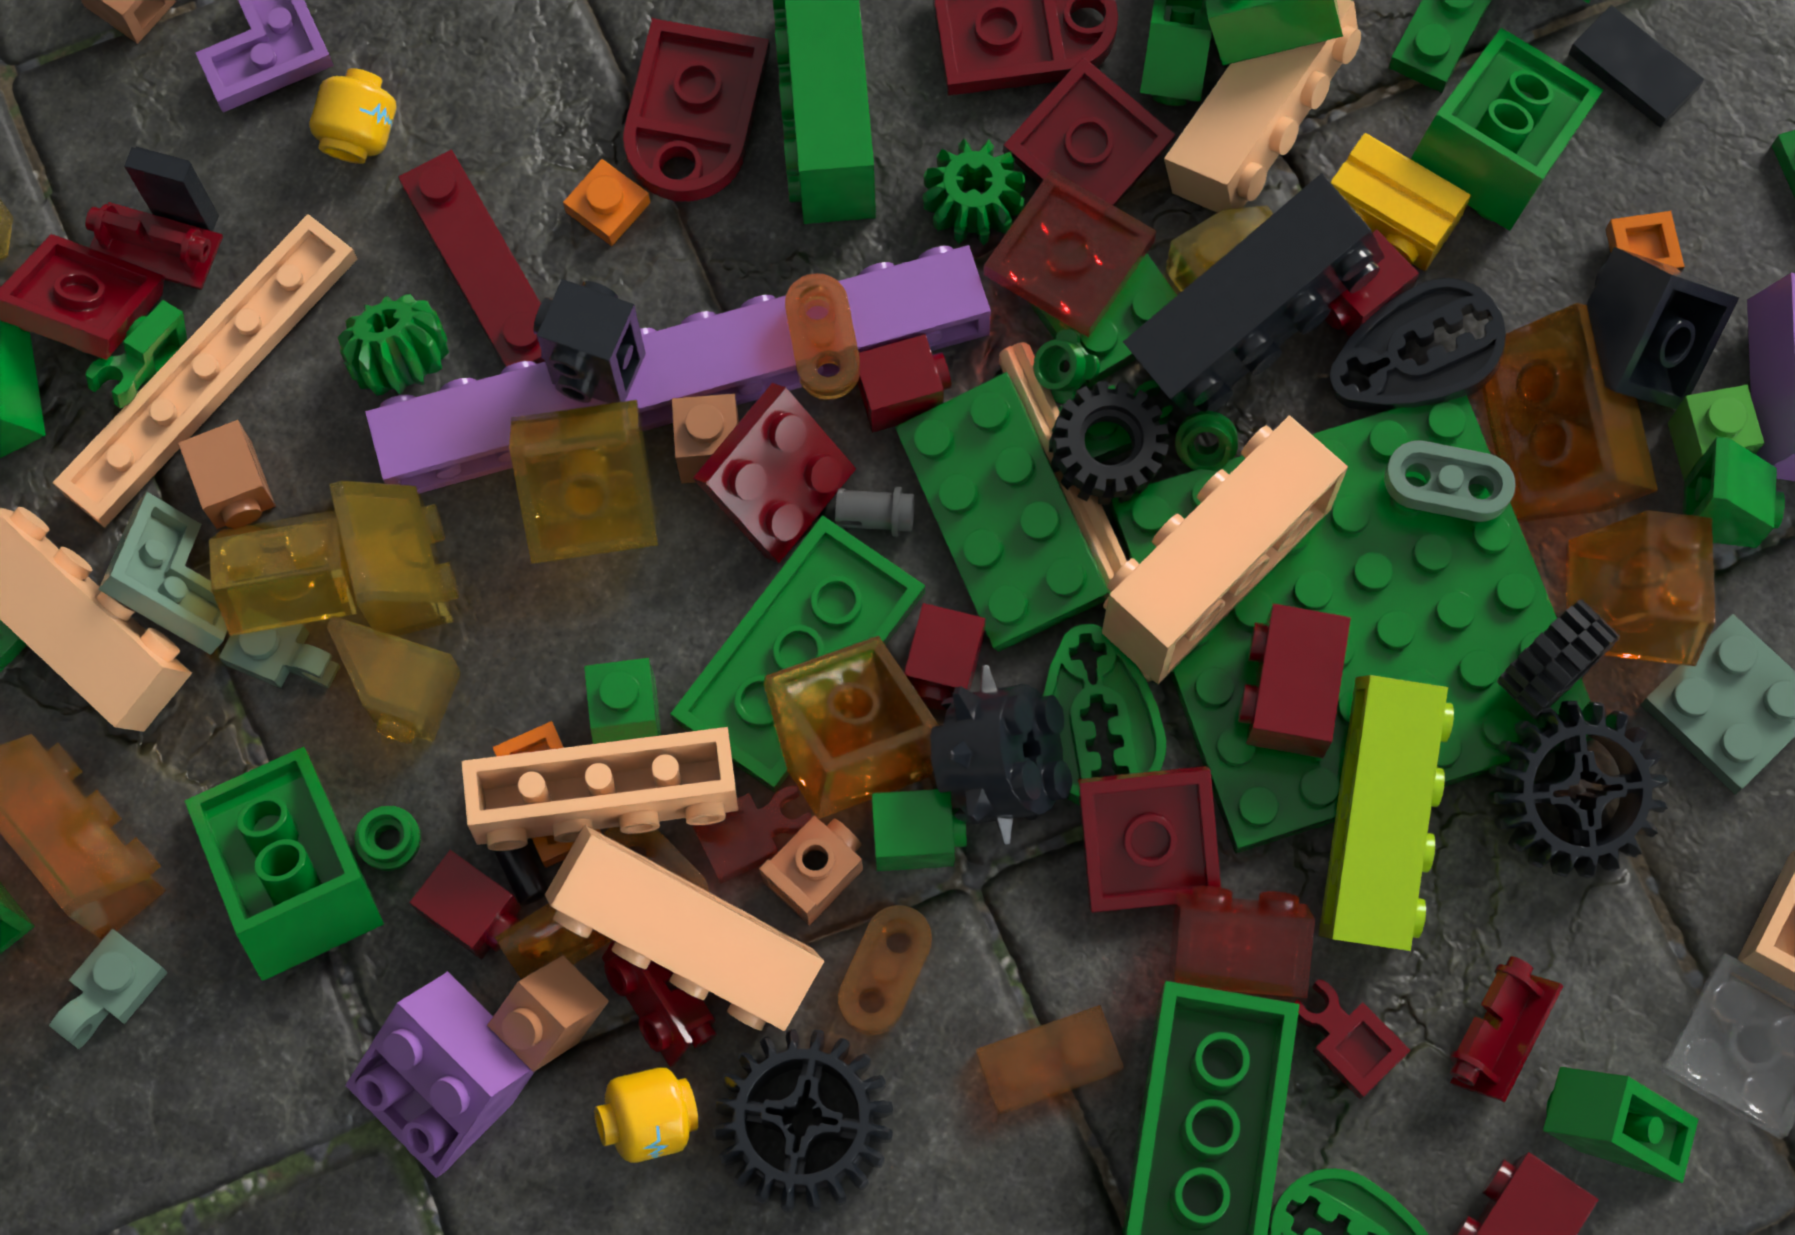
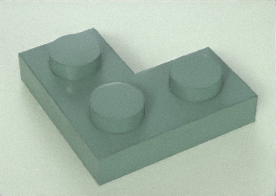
[98,492,240,655]

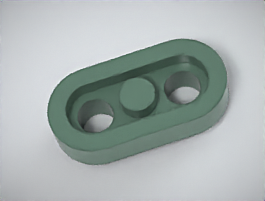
[1384,441,1516,522]

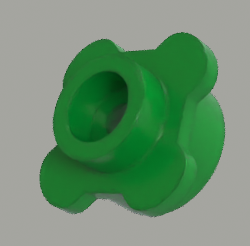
[1033,329,1100,404]

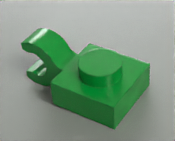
[86,300,187,409]

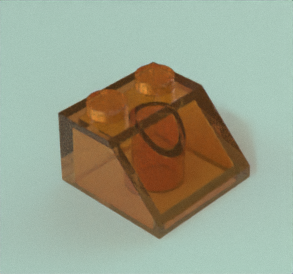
[1566,510,1716,666]
[764,636,939,819]

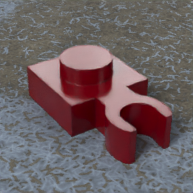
[1294,979,1411,1100]

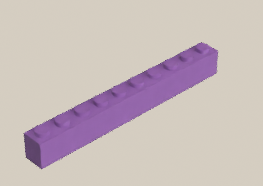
[365,245,991,501]

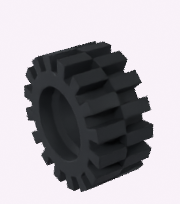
[1049,381,1169,505]
[1497,599,1620,719]

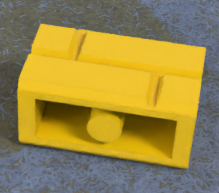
[1330,133,1471,271]

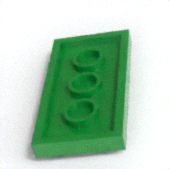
[895,372,1110,652]
[670,515,925,793]

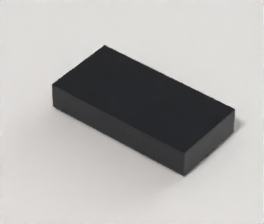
[1568,5,1704,128]
[124,146,219,231]

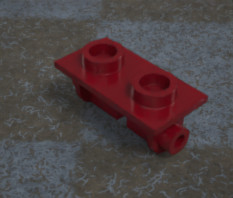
[85,202,223,290]
[602,940,717,1067]
[1450,956,1564,1102]

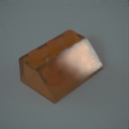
[1482,302,1658,523]
[0,734,166,940]

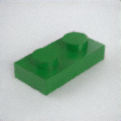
[1388,0,1491,93]

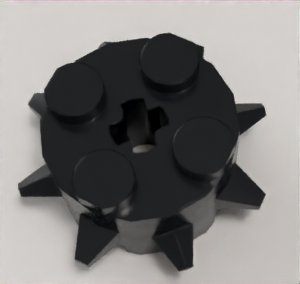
[930,665,1072,845]

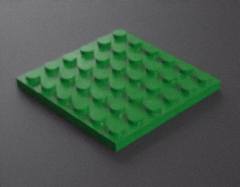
[1109,396,1593,854]

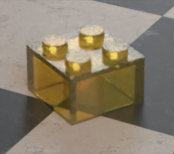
[509,400,658,564]

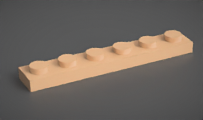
[52,214,357,528]

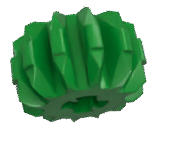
[923,138,1025,246]
[337,294,449,396]

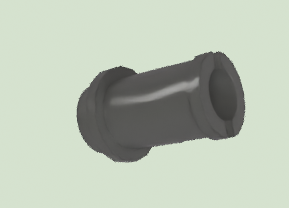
[835,487,914,537]

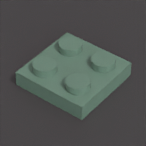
[1640,614,1795,795]

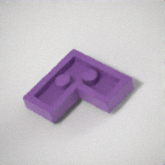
[195,0,334,112]

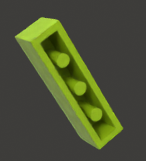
[1318,675,1454,951]

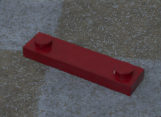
[398,149,545,368]

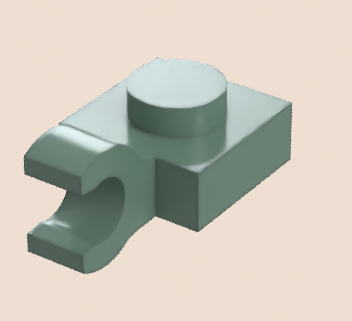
[219,602,340,688]
[49,929,168,1049]

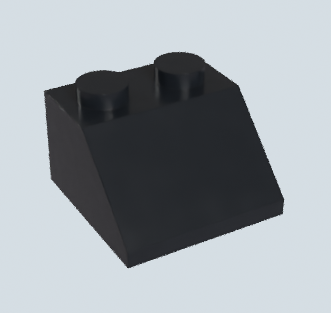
[1586,246,1739,409]

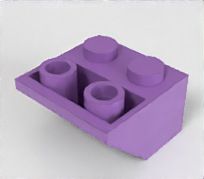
[345,972,535,1178]

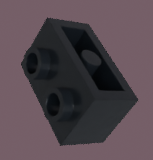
[533,279,646,408]

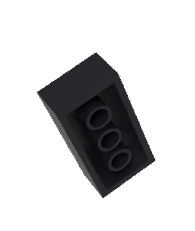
[1123,173,1385,416]

